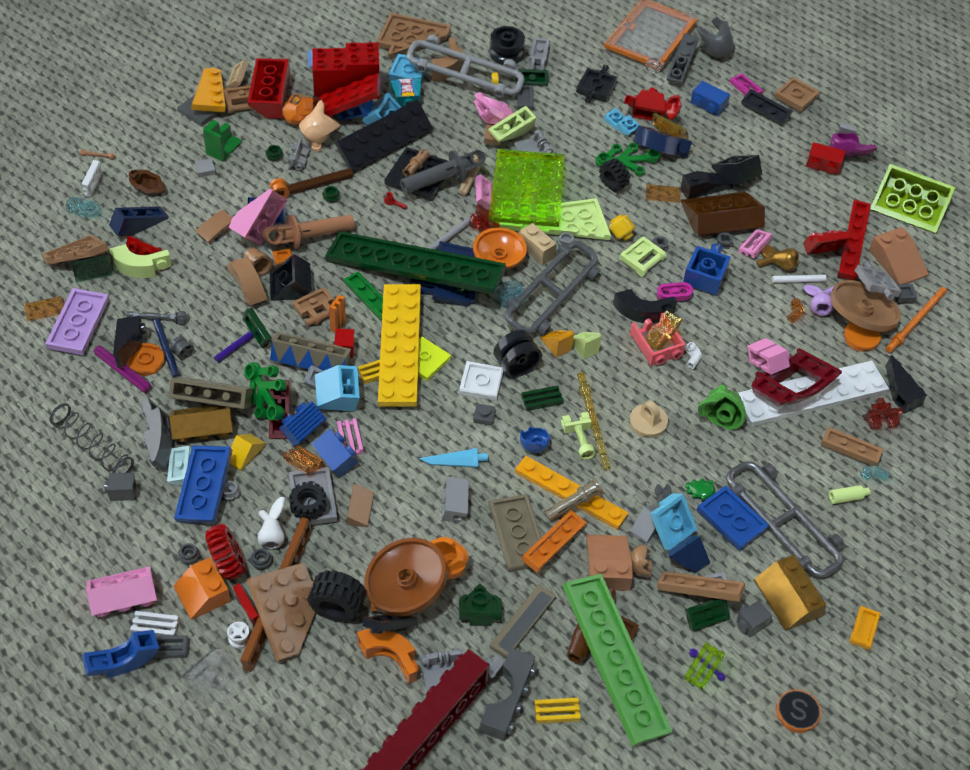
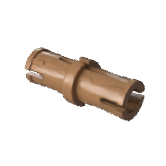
[402,149,430,177]

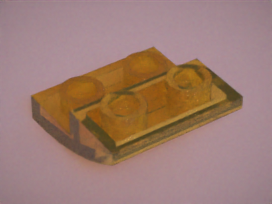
[653,113,689,139]

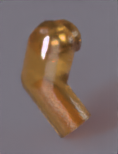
[787,298,804,323]

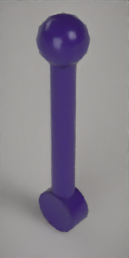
[689,648,726,681]

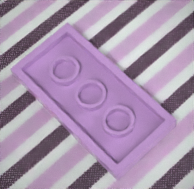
[45,288,109,355]

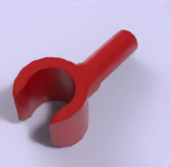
[383,192,407,209]

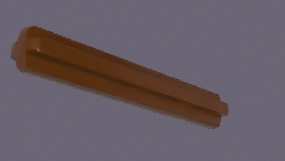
[287,168,353,195]

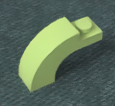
[108,244,171,278]

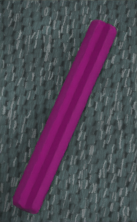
[94,345,152,393]

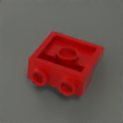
[803,230,852,255]

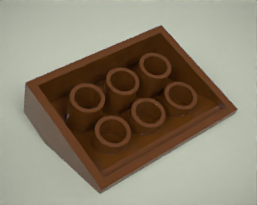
[681,192,765,236]

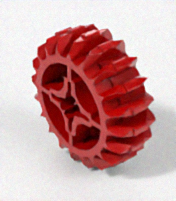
[205,524,246,580]

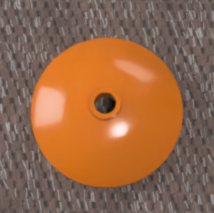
[473,228,527,269]

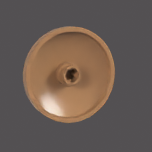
[830,280,901,332]

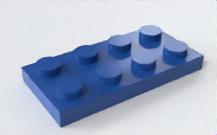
[174,445,233,524]

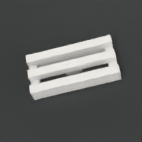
[82,160,102,197]
[130,611,179,636]

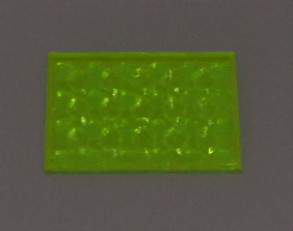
[488,149,565,227]

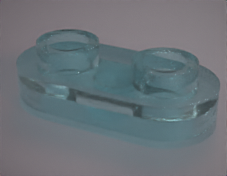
[66,197,101,218]

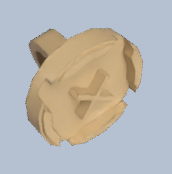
[629,400,668,438]

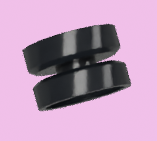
[489,26,525,65]
[493,330,543,378]

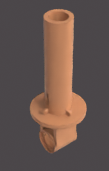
[262,215,355,249]

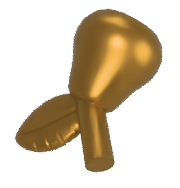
[756,245,799,271]

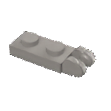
[530,37,549,70]

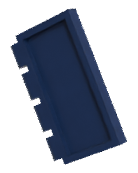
[432,241,477,307]

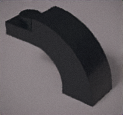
[613,289,677,324]

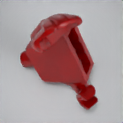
[624,87,682,123]

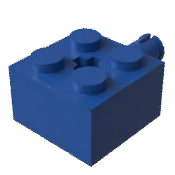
[683,243,731,295]

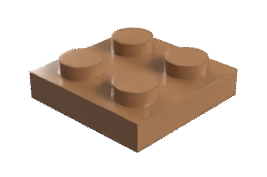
[774,77,820,112]

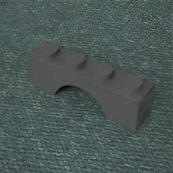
[479,648,537,741]

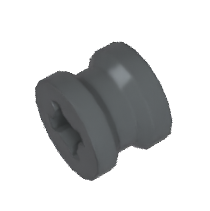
[169,336,194,360]

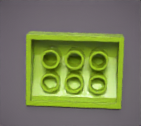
[870,164,956,234]

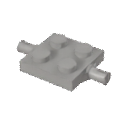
[855,261,902,300]

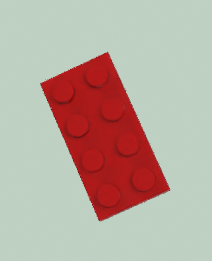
[319,73,381,117]

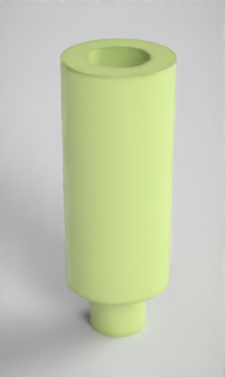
[829,485,870,504]

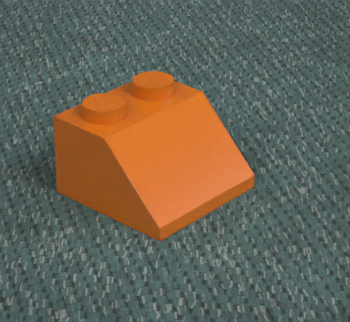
[173,557,230,620]

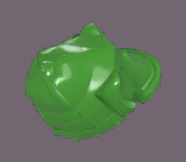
[698,385,747,430]

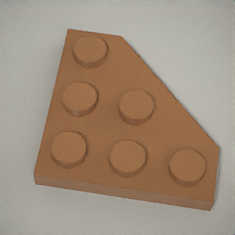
[41,234,109,265]

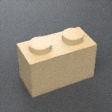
[519,223,557,265]

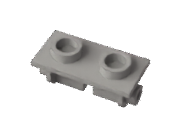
[287,136,310,171]

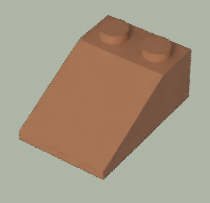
[869,227,929,284]
[586,535,633,591]

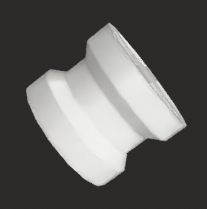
[227,622,250,649]

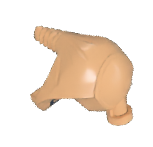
[299,100,341,152]

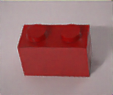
[806,142,846,175]

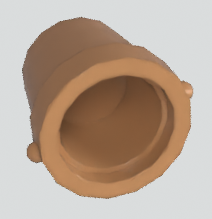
[243,248,272,276]

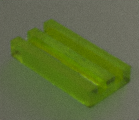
[684,642,725,690]

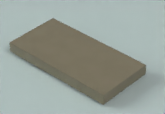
[488,494,549,572]

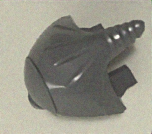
[697,16,736,59]

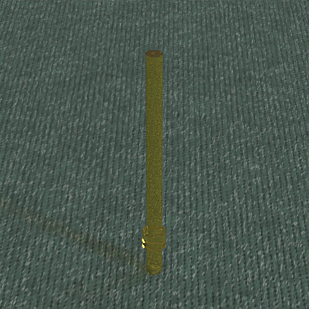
[577,372,611,470]

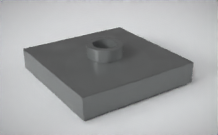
[177,95,221,127]

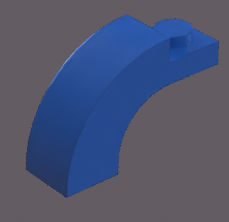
[82,630,159,678]

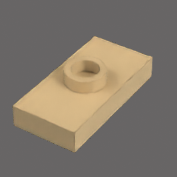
[226,60,249,89]

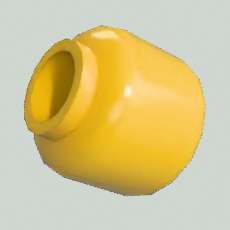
[609,214,635,240]

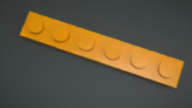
[515,456,628,530]

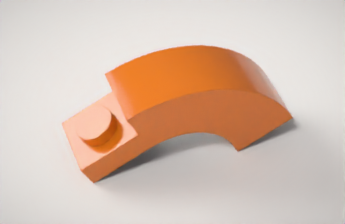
[357,629,419,684]

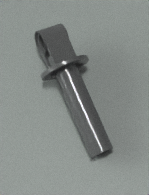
[400,150,486,194]

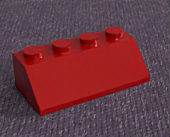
[247,58,291,119]

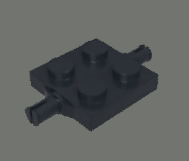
[576,64,618,103]

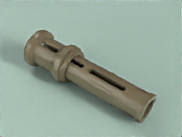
[544,477,604,522]

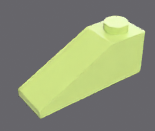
[488,106,537,142]

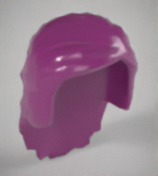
[830,133,877,157]

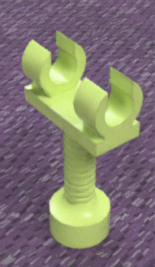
[561,412,596,460]

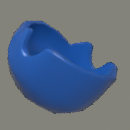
[520,426,550,454]

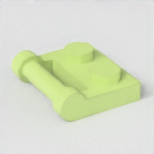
[619,237,667,277]

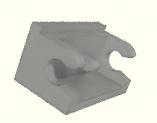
[441,476,469,522]

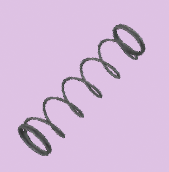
[49,403,134,473]

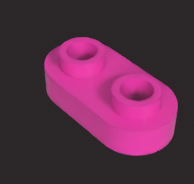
[656,282,693,301]

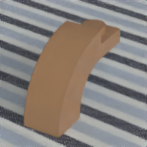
[431,38,463,82]
[226,257,267,305]

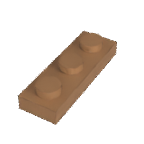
[821,427,884,467]

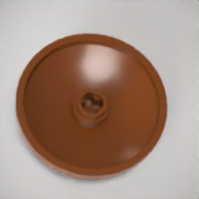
[364,538,448,617]

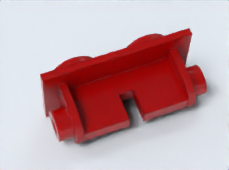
[126,235,162,255]

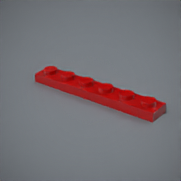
[837,200,871,281]

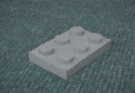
[289,467,337,527]

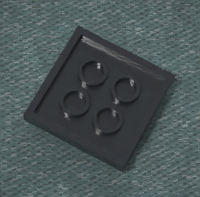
[385,147,449,200]

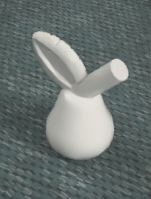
[257,497,285,549]

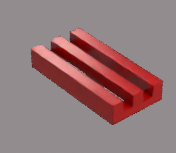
[233,583,259,626]

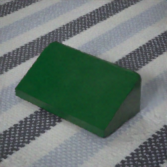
[516,69,549,86]

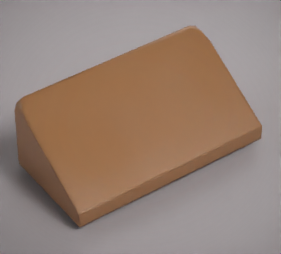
[347,484,374,527]

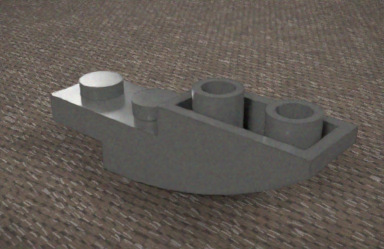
[666,33,699,84]
[141,397,172,471]

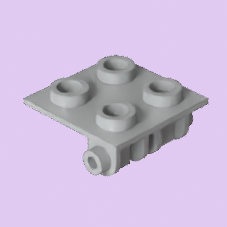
[513,130,557,166]
[420,648,465,691]

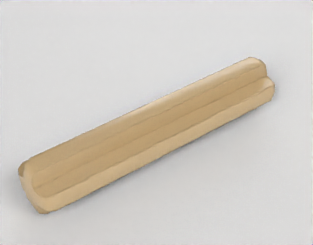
[458,157,481,196]

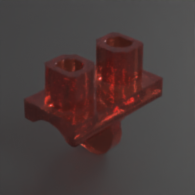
[469,204,500,233]
[862,397,903,429]

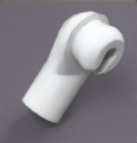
[686,342,702,369]

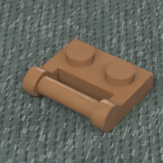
[224,85,253,114]

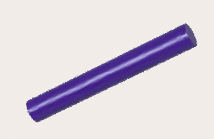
[213,331,254,363]

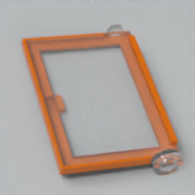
[604,0,698,74]

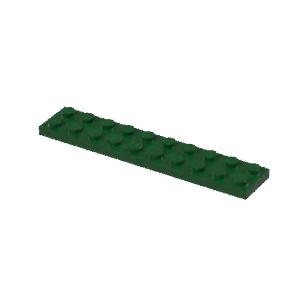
[325,231,506,295]

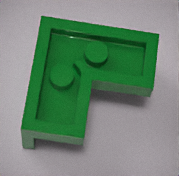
[203,120,242,162]

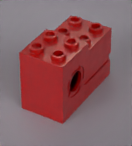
[312,42,380,100]

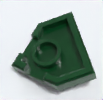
[459,584,502,626]

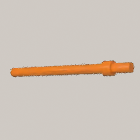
[885,287,947,353]

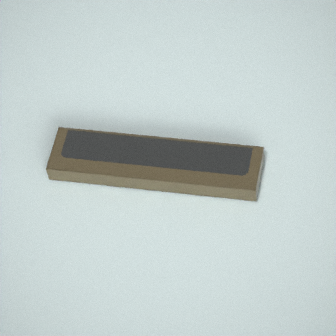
[489,585,556,659]

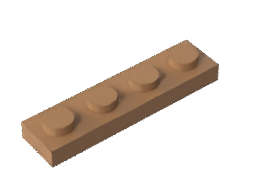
[657,571,745,602]

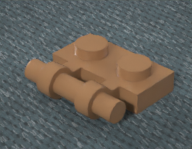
[292,287,334,327]

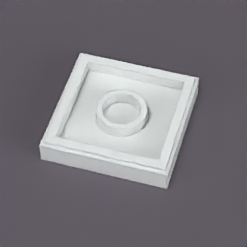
[459,361,504,401]

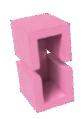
[747,338,790,375]

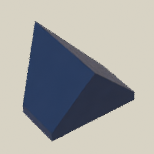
[668,535,710,574]

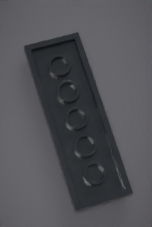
[335,99,434,172]

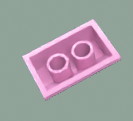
[86,566,157,617]

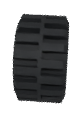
[307,570,367,622]

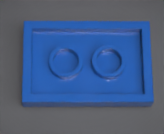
[696,486,769,551]

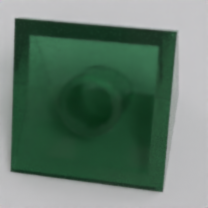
[71,254,113,283]

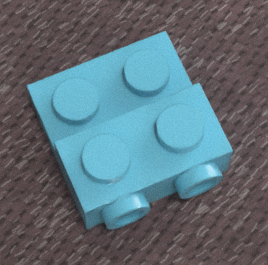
[650,493,698,550]

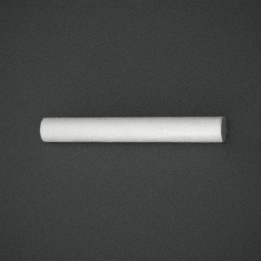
[772,275,826,283]

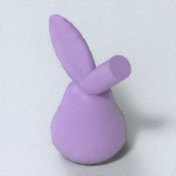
[803,285,834,316]

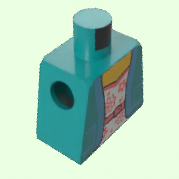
[390,78,421,107]

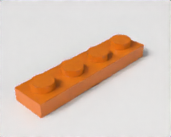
[521,510,587,572]

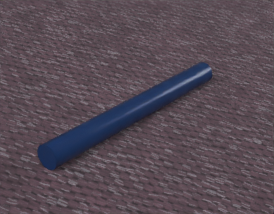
[153,319,180,378]

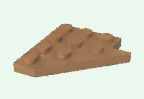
[376,13,451,59]
[247,562,315,662]

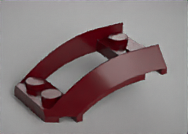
[751,348,842,407]

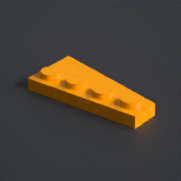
[191,68,226,112]

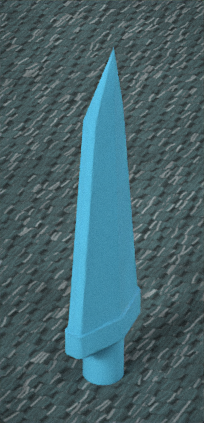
[418,448,488,468]

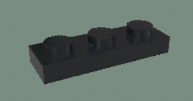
[741,89,792,126]
[362,614,417,634]

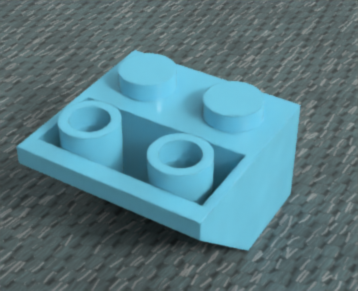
[315,365,360,411]

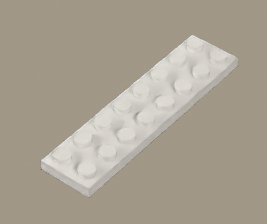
[739,361,889,427]

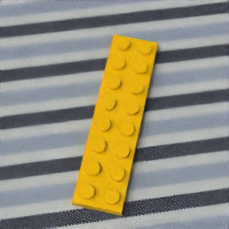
[378,284,421,407]

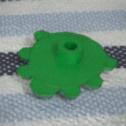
[685,478,715,500]

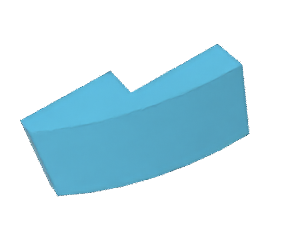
[603,108,639,135]

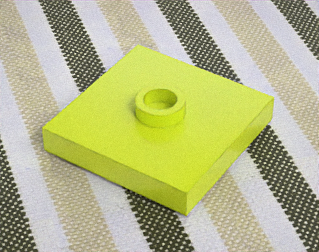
[418,337,451,382]

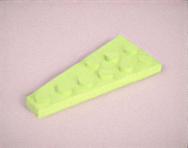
[496,198,611,240]

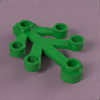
[595,143,660,177]
[244,362,287,421]

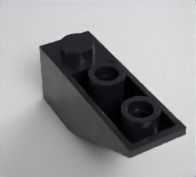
[886,355,927,414]

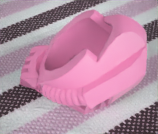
[474,92,514,125]

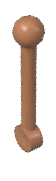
[80,149,115,160]

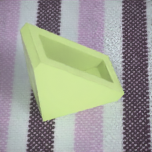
[572,332,601,359]

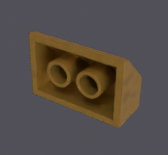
[169,405,232,442]
[754,555,827,631]

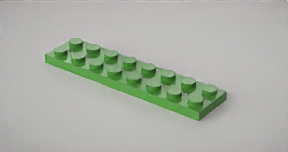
[562,574,672,746]

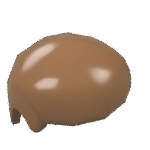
[631,544,652,578]

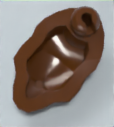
[129,170,165,195]

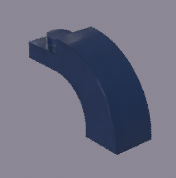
[633,125,692,157]

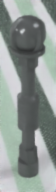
[127,311,188,324]

